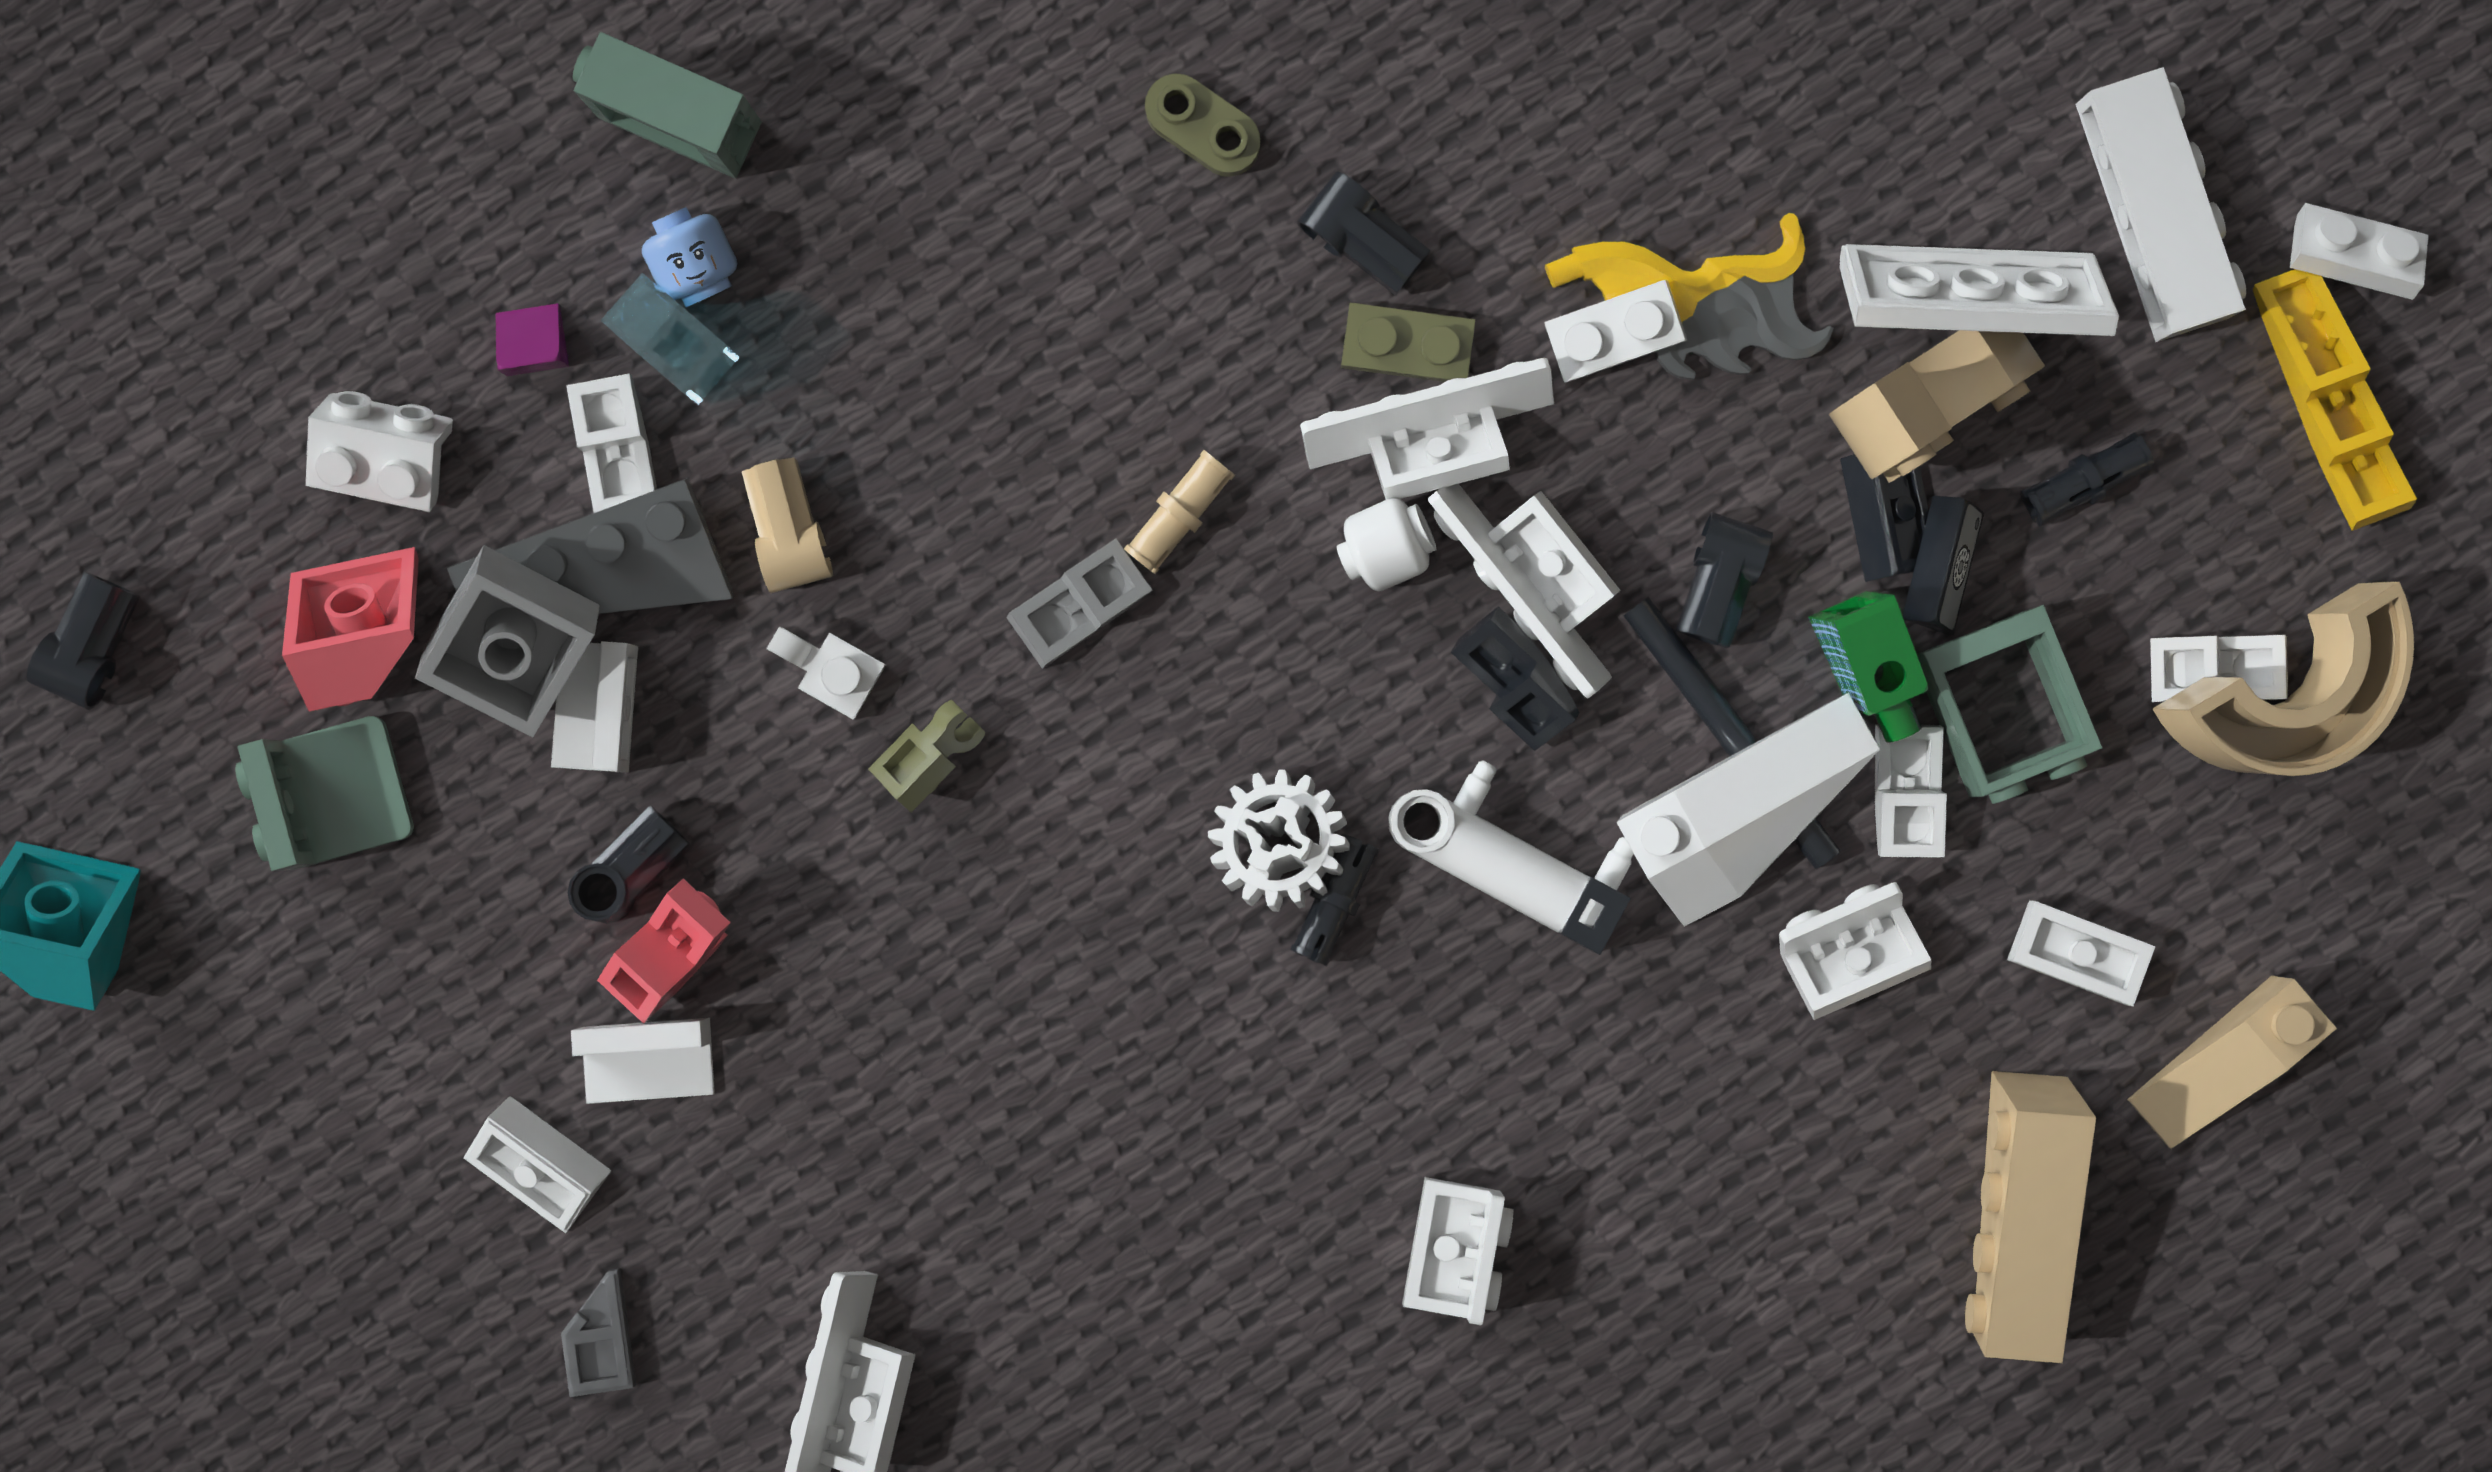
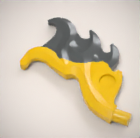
[1545,213,1834,380]

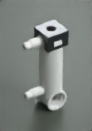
[1388,760,1634,955]

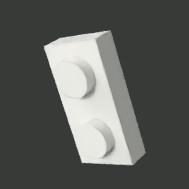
[2290,203,2428,300]
[1544,280,1688,383]
[2007,900,2155,1006]

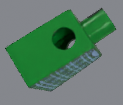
[1808,591,1928,743]

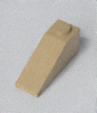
[2127,976,2337,1149]

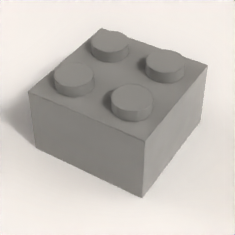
[415,545,600,737]

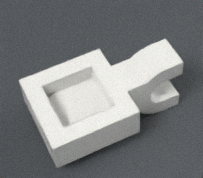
[767,627,886,720]

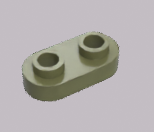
[1145,74,1260,177]

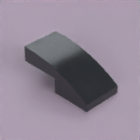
[1451,606,1580,751]

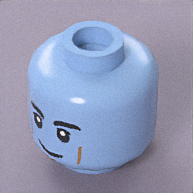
[642,207,737,307]

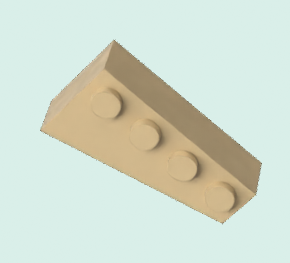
[1965,1071,2096,1363]

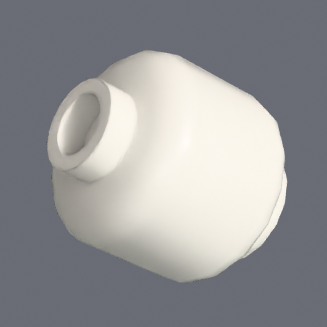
[1337,498,1437,591]

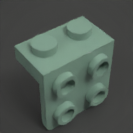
[235,716,414,871]

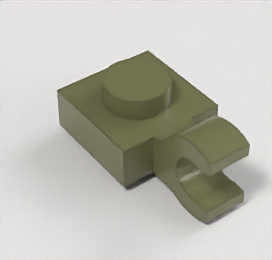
[868,700,986,813]

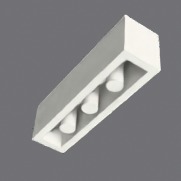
[2076,67,2246,342]

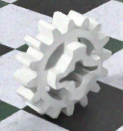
[1208,770,1350,912]

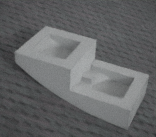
[1006,538,1152,669]

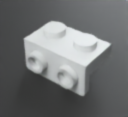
[306,391,453,512]
[1779,882,1931,1020]
[1402,1177,1513,1325]

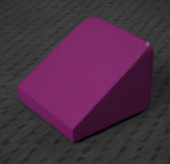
[496,303,569,376]

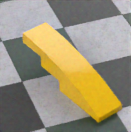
[2253,269,2417,531]

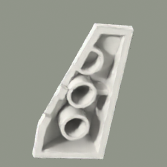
[1617,692,1880,927]

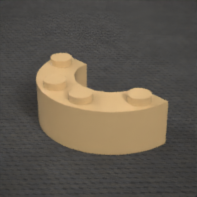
[1829,330,2045,483]
[2153,582,2414,776]

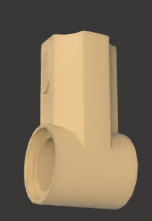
[742,457,833,593]

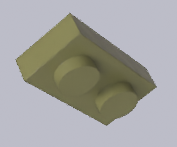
[1341,303,1476,382]

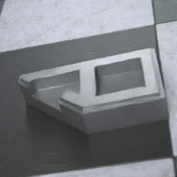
[561,1268,636,1397]

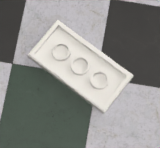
[1840,244,2119,336]

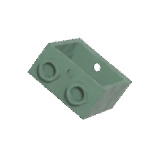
[572,32,762,179]
[1917,605,2102,804]

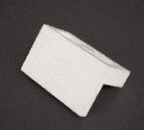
[551,641,638,773]
[571,1018,715,1104]

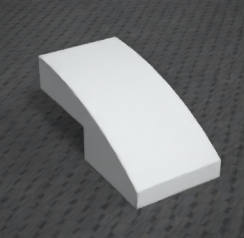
[566,374,657,513]
[2150,635,2288,702]
[1875,724,1947,857]

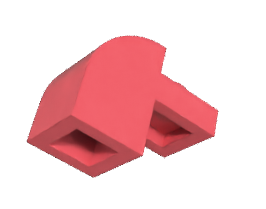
[597,878,731,1024]

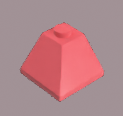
[282,547,419,712]

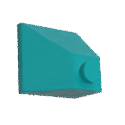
[0,841,141,1011]

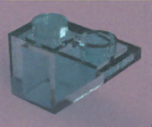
[600,273,739,404]

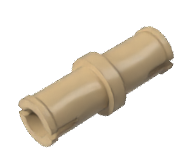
[1124,450,1235,574]

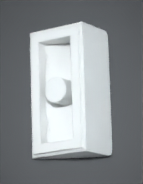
[464,1096,611,1233]

